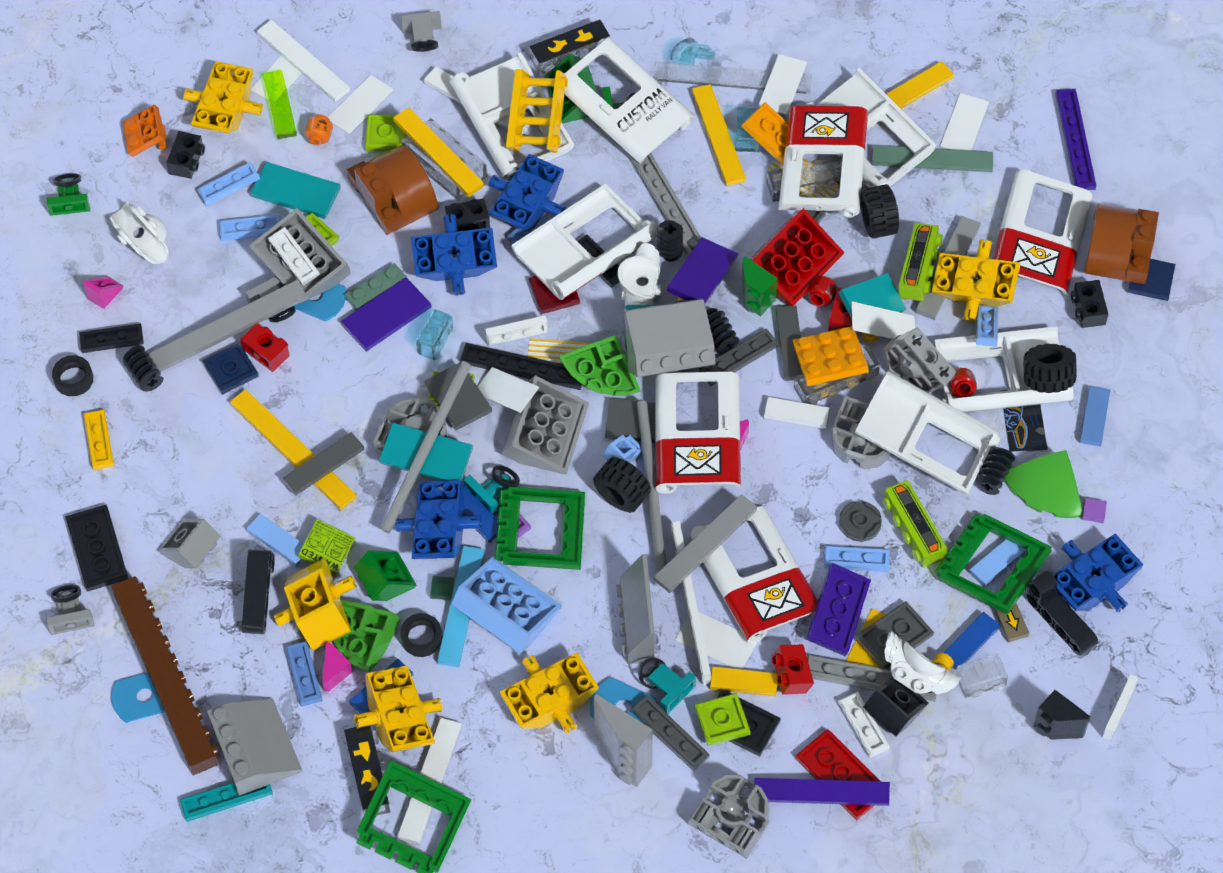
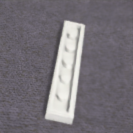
[257,20,350,102]
[424,66,531,134]
[397,718,462,845]

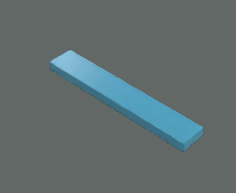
[437,546,485,667]

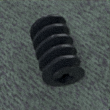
[657,220,683,262]
[706,308,740,354]
[122,345,164,392]
[975,447,1015,495]

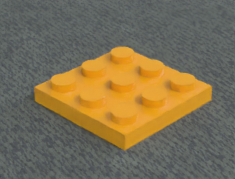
[793,326,869,386]

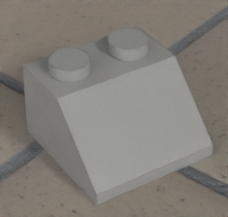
[158,519,221,568]

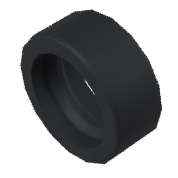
[52,355,93,397]
[400,613,443,657]

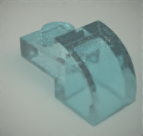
[670,38,715,66]

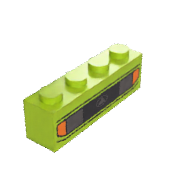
[899,223,943,301]
[882,480,948,568]

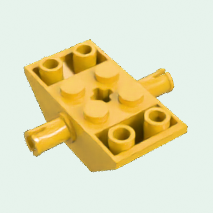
[183,61,263,134]
[932,239,1021,321]
[274,558,357,651]
[500,652,599,734]
[354,665,443,752]

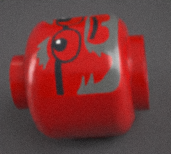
[808,276,837,307]
[949,368,977,398]

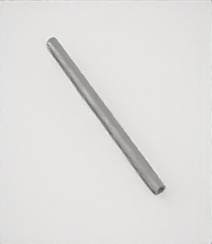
[380,361,471,533]
[637,400,667,573]

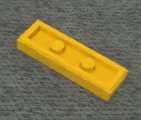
[84,409,114,470]
[710,667,777,697]

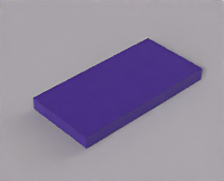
[666,237,738,305]
[341,277,432,352]
[806,563,871,656]

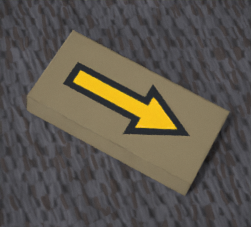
[994,603,1029,642]

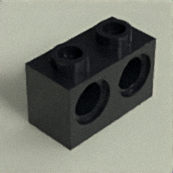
[166,131,205,179]
[445,198,490,232]
[1071,280,1108,328]

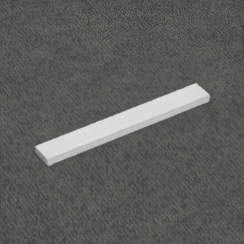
[671,521,711,685]

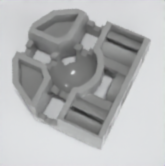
[884,327,956,393]
[832,396,891,469]
[373,397,447,454]
[688,775,769,859]

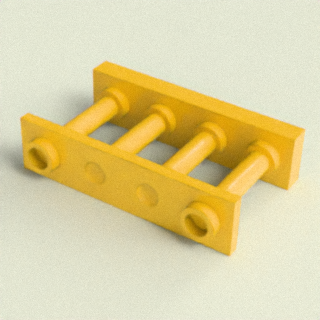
[506,69,568,153]

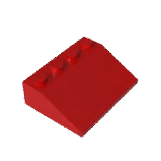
[750,208,845,307]

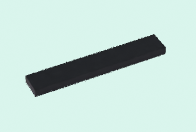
[460,343,582,390]

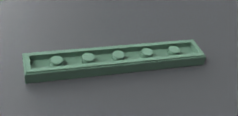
[872,145,993,172]

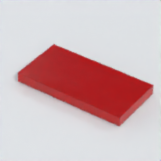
[795,729,881,821]

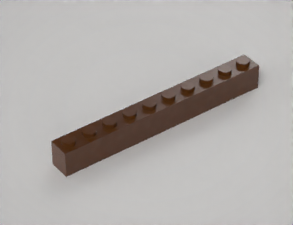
[111,576,219,776]

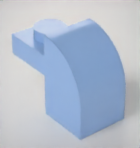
[603,435,642,462]

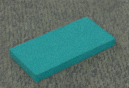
[251,162,341,219]
[379,423,473,482]

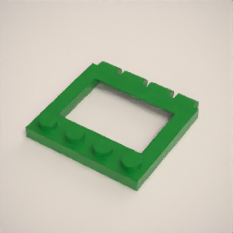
[495,487,585,570]
[935,514,1052,615]
[355,760,472,873]

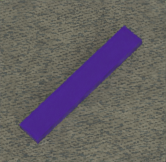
[1055,88,1097,190]
[754,778,890,806]

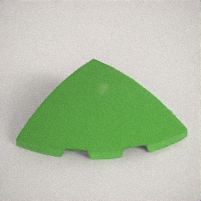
[559,334,641,396]
[1005,450,1083,518]
[334,599,400,672]

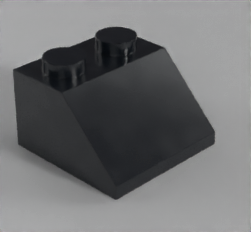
[863,676,929,737]
[1034,690,1091,740]

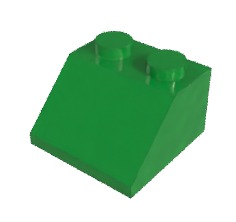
[741,256,778,317]
[353,550,417,601]

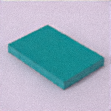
[838,273,906,319]

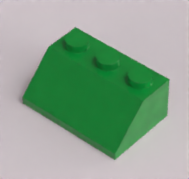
[544,54,598,124]

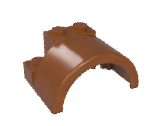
[347,145,439,235]
[1084,203,1159,284]

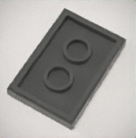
[424,362,492,431]
[605,399,655,443]
[855,601,934,669]

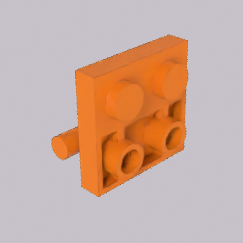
[122,104,167,157]

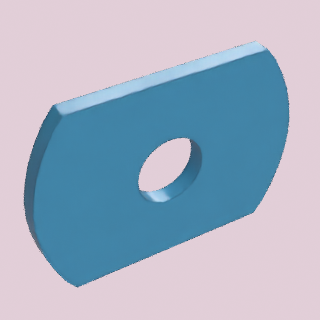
[294,284,346,322]
[111,673,165,723]
[590,677,657,722]

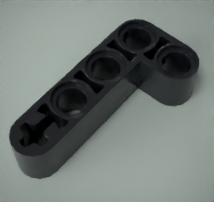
[242,549,275,634]
[1026,571,1098,656]

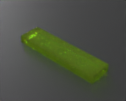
[263,70,297,140]

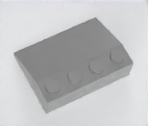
[249,208,351,303]
[624,299,715,377]
[501,375,589,475]
[616,554,655,664]
[594,694,653,787]
[207,698,303,796]

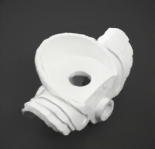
[109,201,170,264]
[618,243,662,311]
[885,631,961,694]

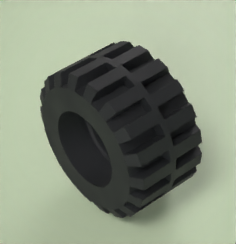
[860,184,899,239]
[1023,343,1077,393]
[593,457,651,513]

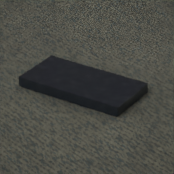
[65,504,129,592]

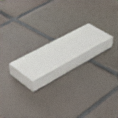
[268,227,320,286]
[485,315,548,346]
[764,397,830,429]
[1103,674,1138,741]
[838,692,890,758]

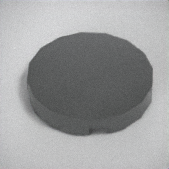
[839,501,882,542]

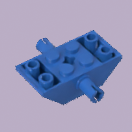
[489,154,565,231]
[411,214,497,296]
[395,480,482,559]
[1053,533,1143,612]

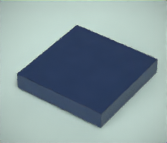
[1127,259,1176,301]
[202,343,259,395]

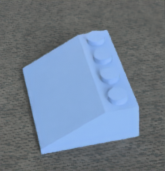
[451,557,562,654]

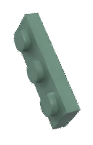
[345,263,407,311]

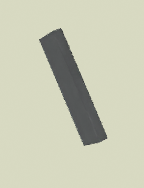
[776,306,805,381]
[699,328,779,387]
[283,432,364,496]
[631,695,710,772]

